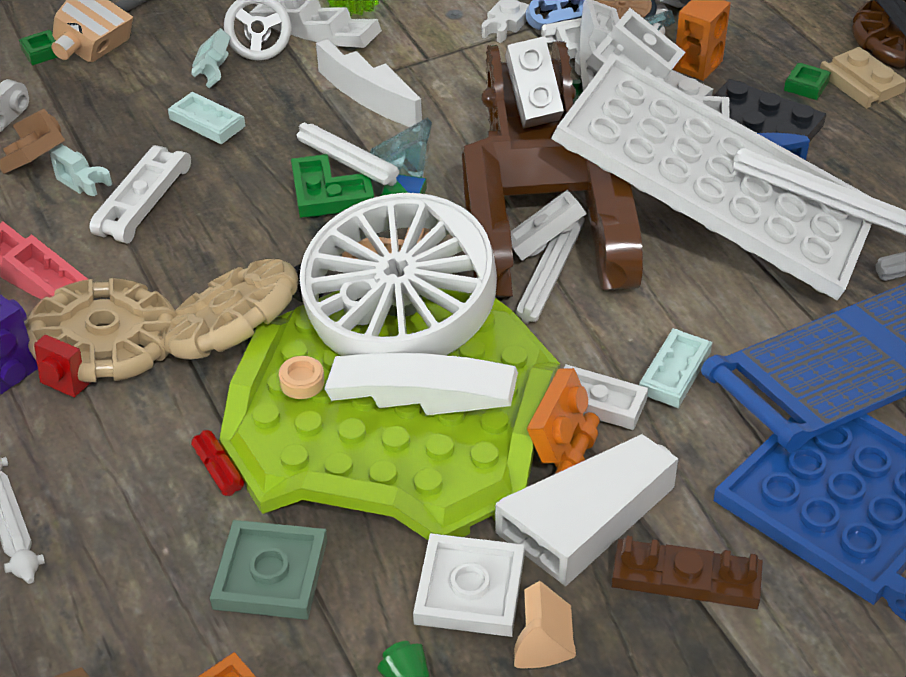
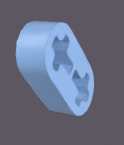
[525,0,585,30]

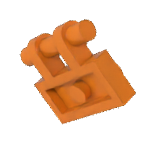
[527,368,600,474]

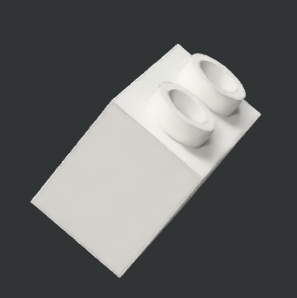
[505,36,564,129]

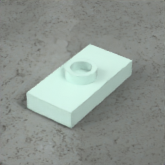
[168,92,246,144]
[639,328,712,408]

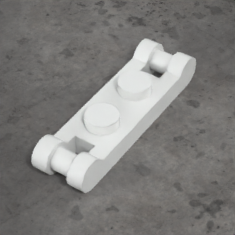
[90,145,191,244]

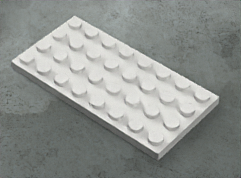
[551,53,872,300]

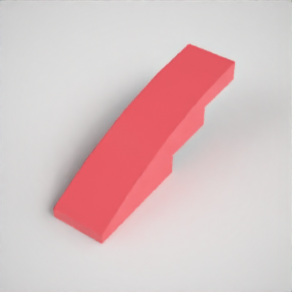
[0,221,88,299]

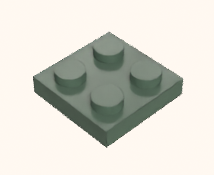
[210,520,327,620]

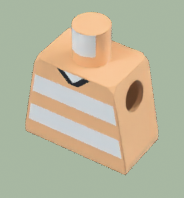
[51,0,133,62]

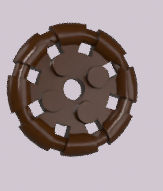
[852,0,906,69]

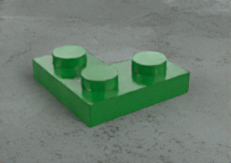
[291,154,375,218]

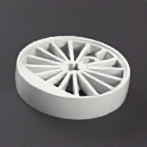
[300,193,497,356]

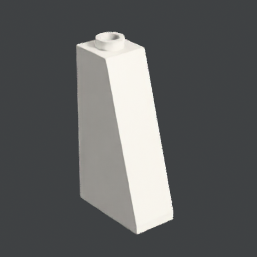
[495,434,678,586]

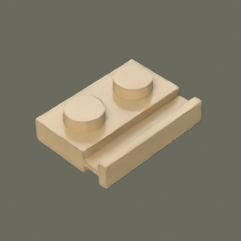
[820,47,906,109]

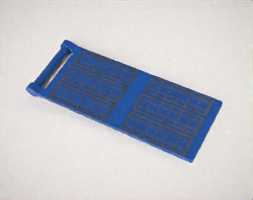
[701,283,906,453]

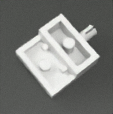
[586,8,685,81]

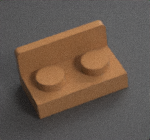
[0,108,65,174]

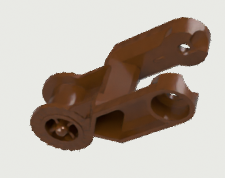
[461,41,643,298]

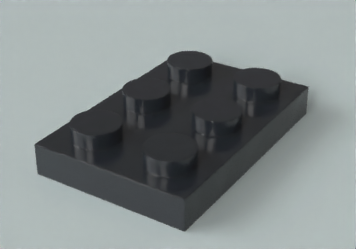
[714,79,826,143]

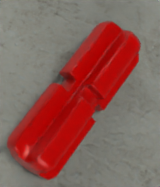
[191,430,244,496]

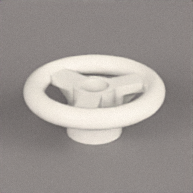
[224,0,291,61]

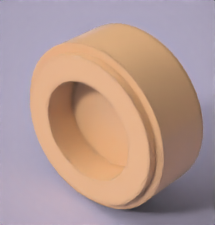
[279,356,324,399]

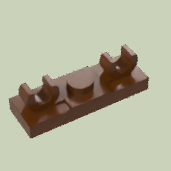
[612,536,763,609]

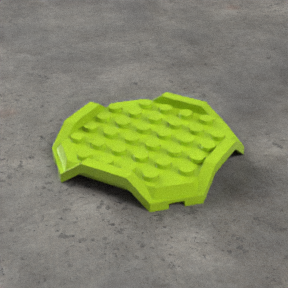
[219,288,560,540]

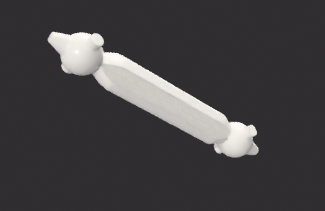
[0,457,45,584]

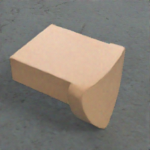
[514,581,576,668]

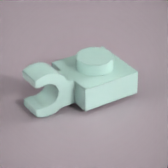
[192,28,231,88]
[49,143,112,196]

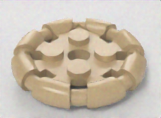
[162,259,298,359]
[26,278,177,382]

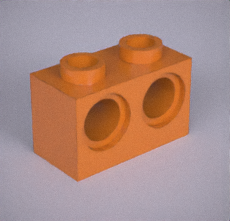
[673,0,731,81]

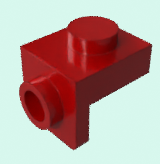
[34,334,91,398]

